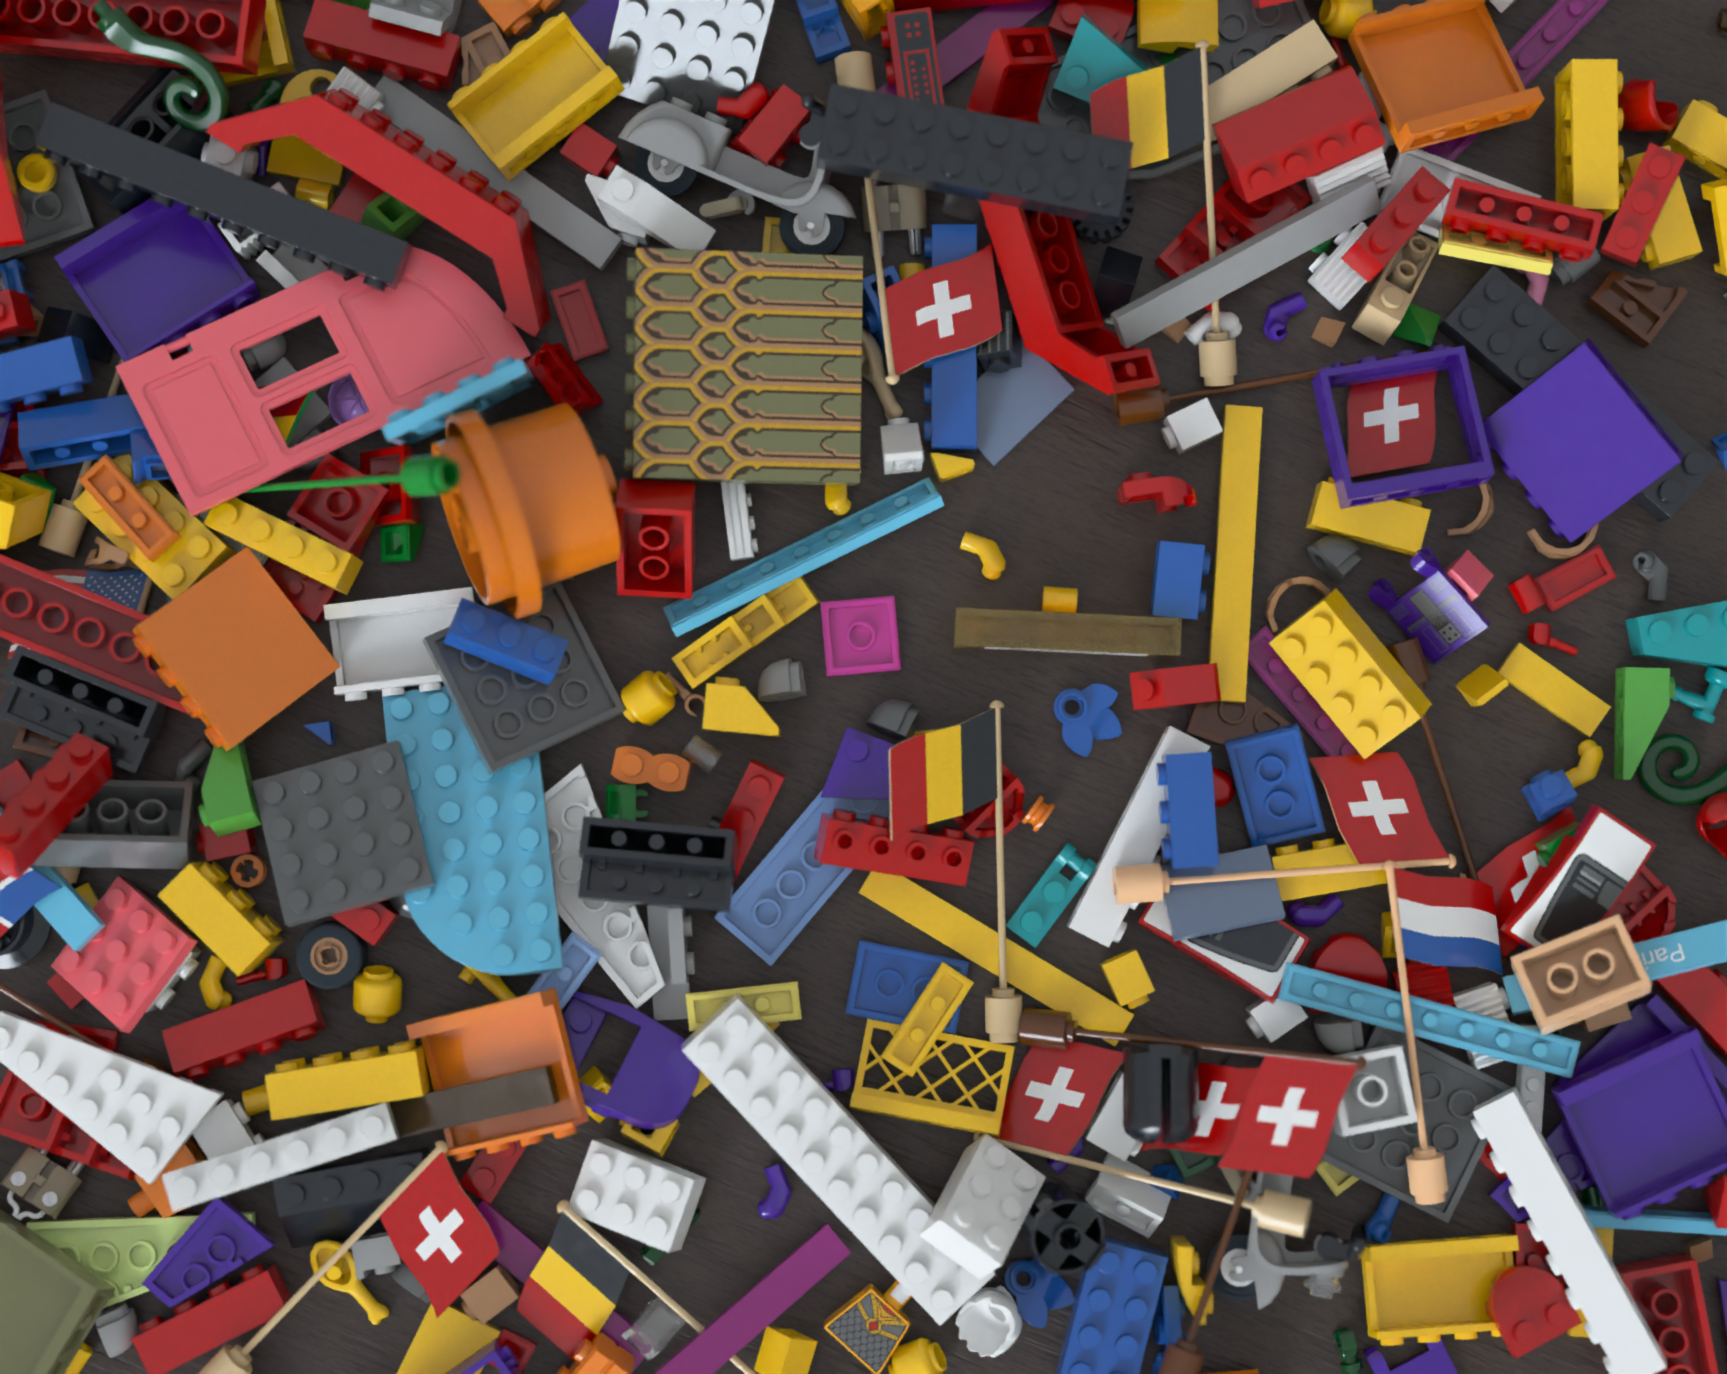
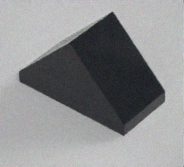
[1093,246,1143,327]
[37,306,114,364]

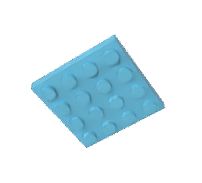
[381,356,538,446]

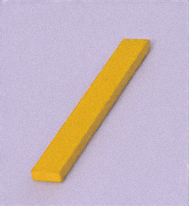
[1209,405,1263,703]
[858,871,1134,1047]

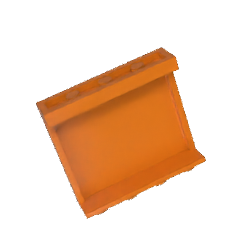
[1347,0,1544,153]
[132,546,340,752]
[406,988,589,1161]

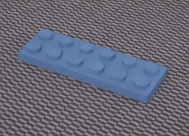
[714,790,890,966]

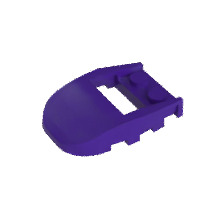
[563,991,700,1130]

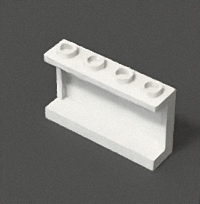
[323,587,479,702]

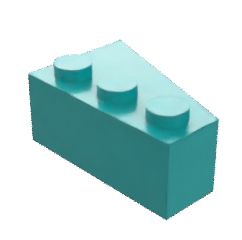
[1053,13,1149,103]
[1625,601,1727,669]

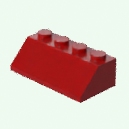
[1212,65,1385,204]

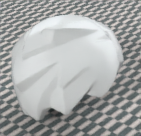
[955,1285,1022,1358]

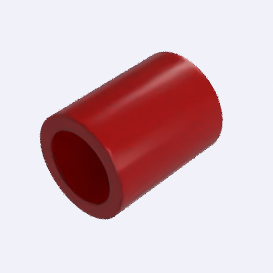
[1507,573,1546,615]

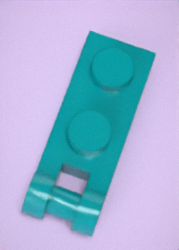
[1006,842,1098,948]

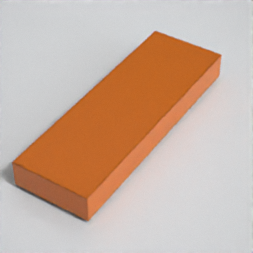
[78,454,181,563]

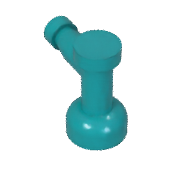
[1671,666,1727,724]

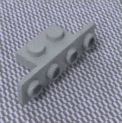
[647,905,695,1021]

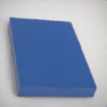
[1225,723,1326,847]
[845,940,969,1035]

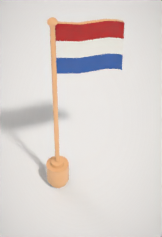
[1382,860,1503,1205]

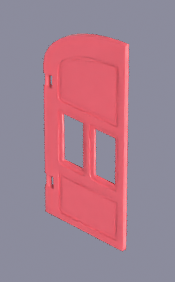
[115,247,531,517]

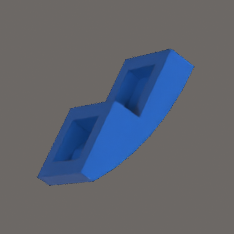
[795,0,852,64]

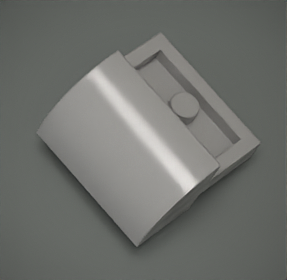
[368,0,462,36]

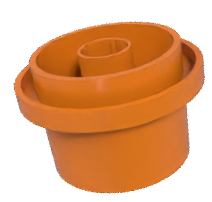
[431,403,620,619]

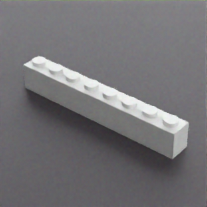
[1471,1087,1667,1374]

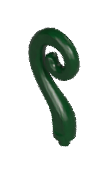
[92,0,230,132]
[1637,734,1727,806]

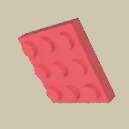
[51,875,198,1034]

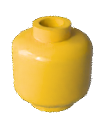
[1319,0,1377,40]
[621,671,677,726]
[353,965,402,1023]
[888,1337,947,1374]

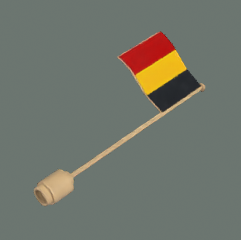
[1089,40,1237,386]
[888,700,1023,1043]
[517,1200,756,1374]

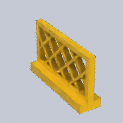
[850,1019,1015,1137]

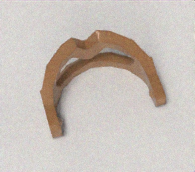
[1447,482,1495,536]
[1527,523,1598,560]
[84,536,140,570]
[1264,577,1330,633]

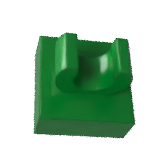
[606,785,648,821]

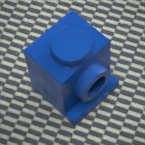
[1521,769,1578,822]

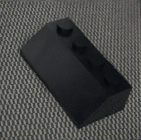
[69,67,235,214]
[272,1147,429,1249]

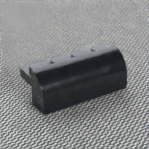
[0,645,166,774]
[578,816,738,913]

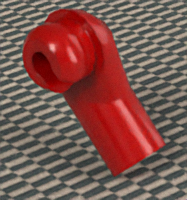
[716,82,769,119]

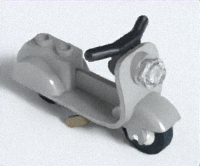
[618,94,857,255]
[1206,1156,1366,1310]

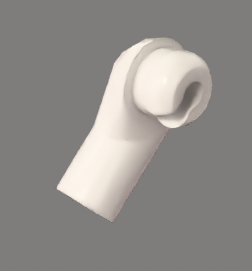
[1184,311,1242,346]

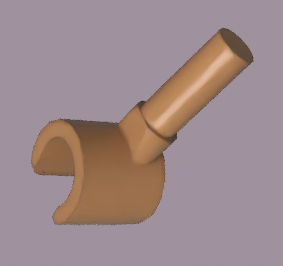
[665,672,705,716]

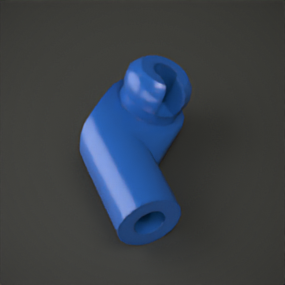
[1365,1191,1401,1244]

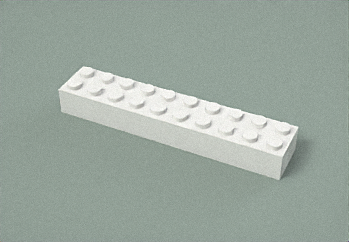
[682,993,995,1326]

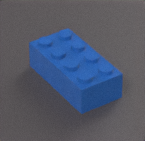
[1055,1236,1168,1374]

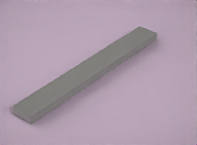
[375,76,624,271]
[1111,175,1382,349]

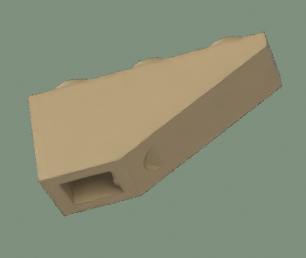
[1351,231,1439,346]

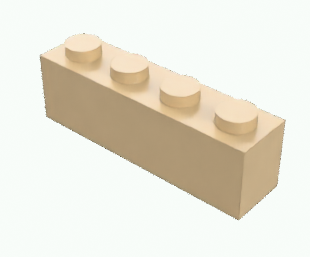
[1208,19,1338,142]

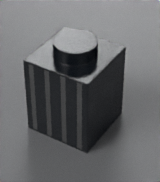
[976,310,1022,373]

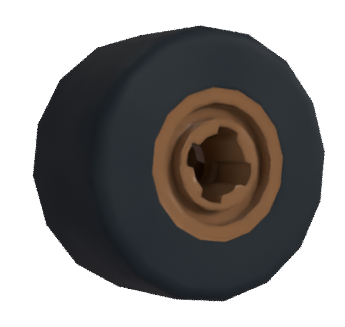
[296,921,368,990]

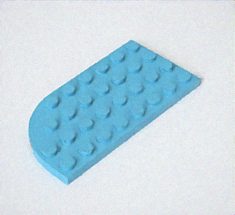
[382,686,564,976]

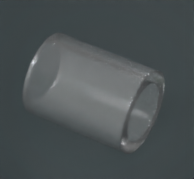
[681,734,724,774]

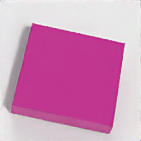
[820,596,901,677]

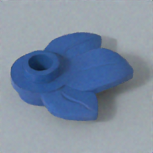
[1053,683,1122,757]
[1004,1257,1075,1328]

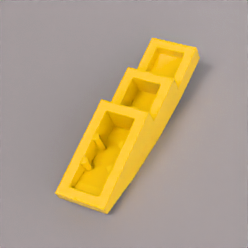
[671,576,820,689]

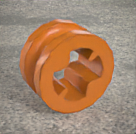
[1021,795,1055,832]
[230,854,268,888]

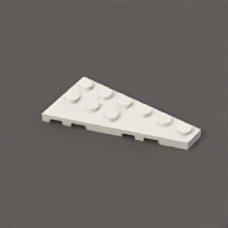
[545,764,667,1009]
[0,1010,225,1184]

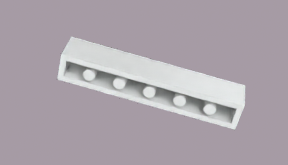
[1066,726,1212,948]
[162,1102,400,1212]

